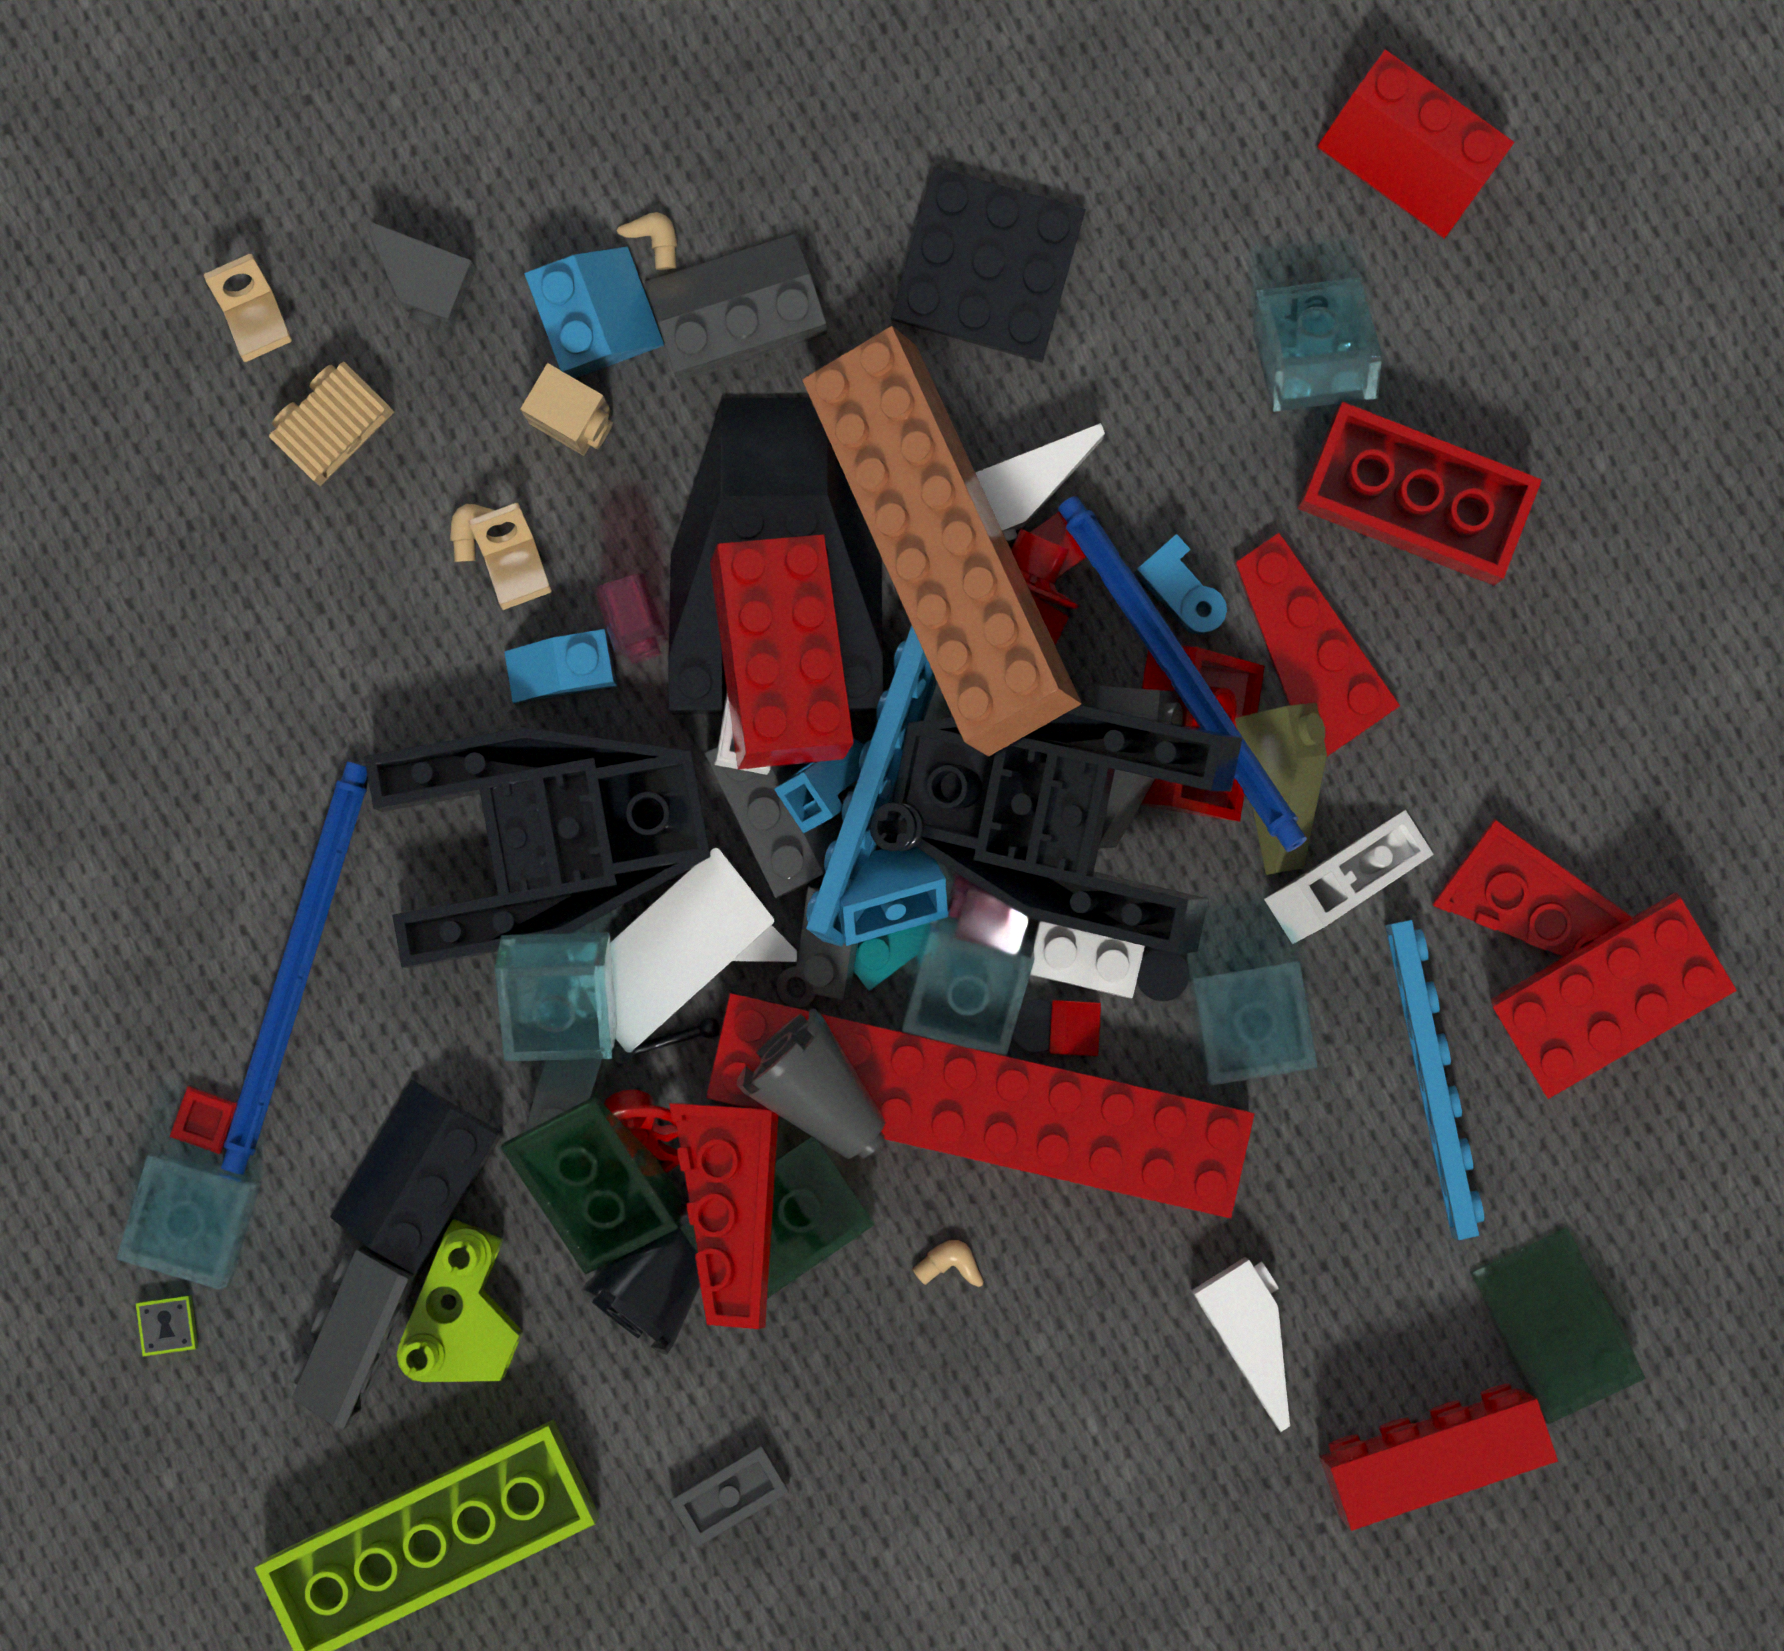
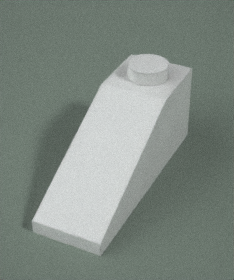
[976,423,1105,544]
[1264,810,1434,944]
[1191,1257,1290,1432]

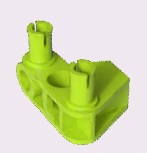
[397,1219,523,1382]

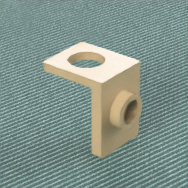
[204,254,292,362]
[468,503,552,610]

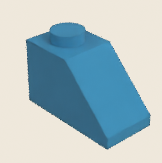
[504,629,617,704]
[839,847,948,946]

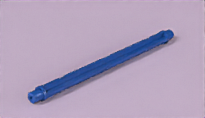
[1058,496,1307,852]
[221,761,367,1175]

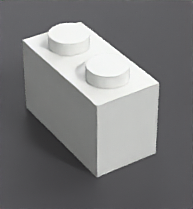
[1026,921,1145,998]

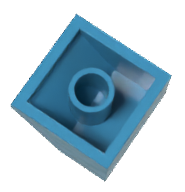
[524,246,664,378]

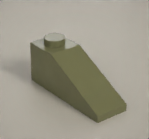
[1235,702,1327,875]

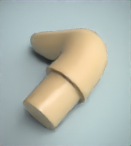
[616,212,677,270]
[450,504,505,562]
[912,1240,984,1287]

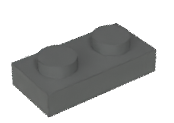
[669,1444,789,1548]

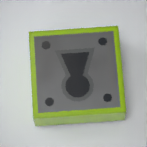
[136,1295,199,1356]

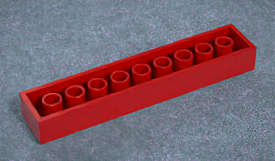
[706,993,1255,1219]

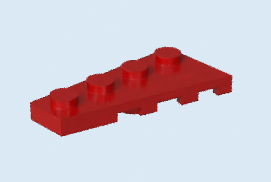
[1234,533,1400,756]
[1432,818,1633,956]
[669,1103,778,1329]

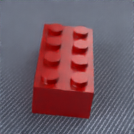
[1297,401,1542,586]
[710,534,854,770]
[1491,892,1737,1099]
[1319,1383,1558,1531]

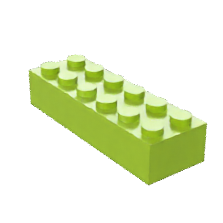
[254,1419,600,1651]

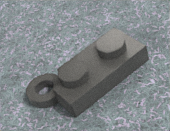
[776,883,858,1008]

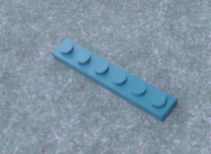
[806,626,935,947]
[1385,920,1484,1240]

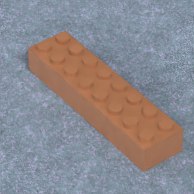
[802,326,1082,756]

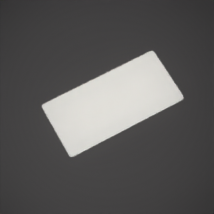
[572,848,774,1052]

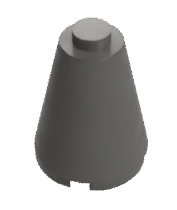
[737,1009,886,1159]

